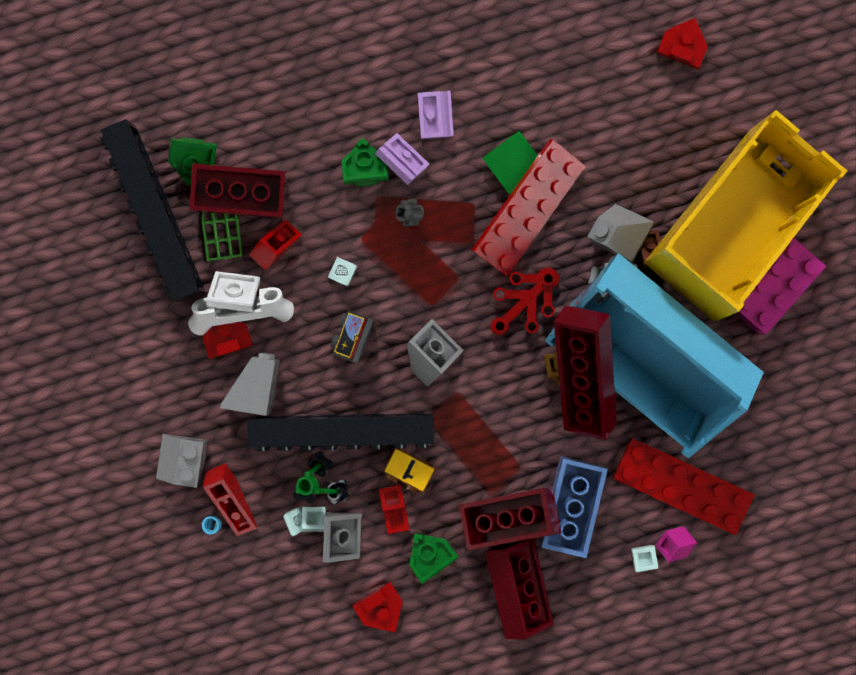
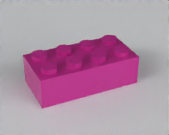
[735,238,826,335]

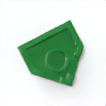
[168,137,217,186]
[341,138,389,187]
[409,533,459,584]

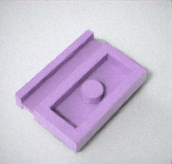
[418,91,454,139]
[375,133,429,185]

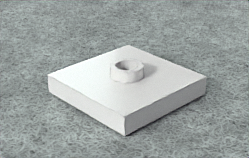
[206,271,260,312]

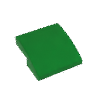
[482,131,538,195]

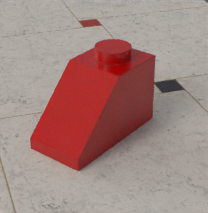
[249,219,302,271]

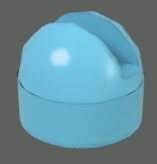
[202,516,222,535]

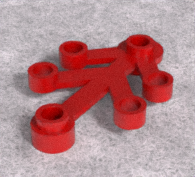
[490,268,559,335]

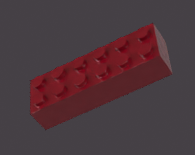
[554,305,617,441]

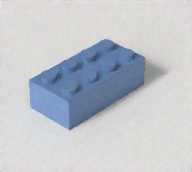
[539,456,608,558]

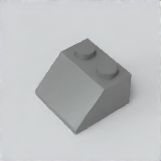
[156,434,208,488]

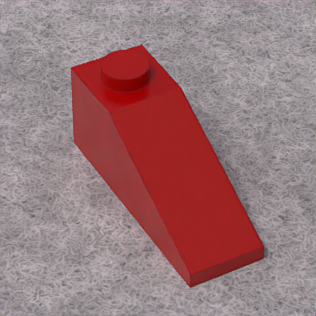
[203,463,257,537]

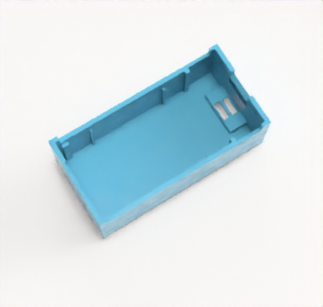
[545,253,764,458]

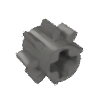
[396,199,424,227]

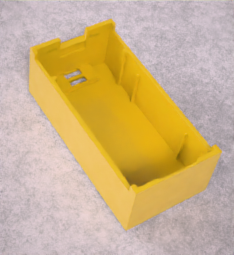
[644,110,847,322]

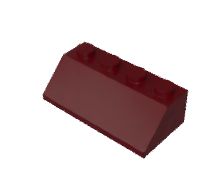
[485,539,554,639]

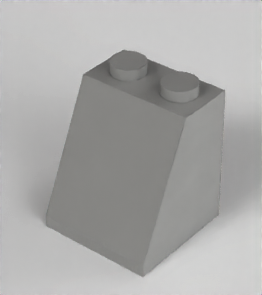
[220,353,280,416]

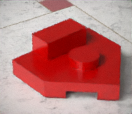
[656,18,708,69]
[203,321,253,359]
[352,581,403,632]

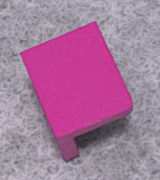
[655,526,697,563]

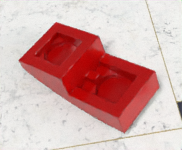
[379,485,410,534]

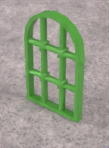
[201,213,243,261]

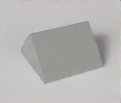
[323,512,362,563]

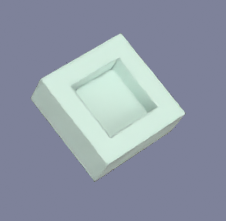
[302,507,326,532]
[631,545,658,572]

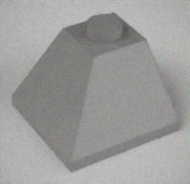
[587,204,655,263]
[407,319,463,387]

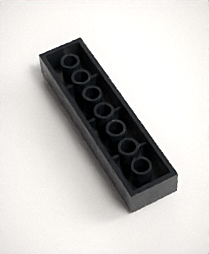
[100,119,206,302]
[247,413,434,451]

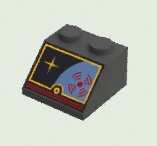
[331,310,375,363]

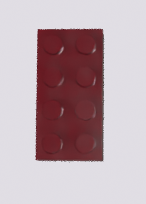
[189,164,286,219]
[459,487,562,550]

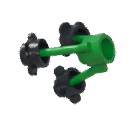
[293,451,349,504]

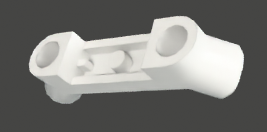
[188,287,294,336]

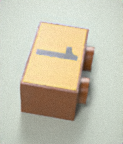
[383,449,436,493]

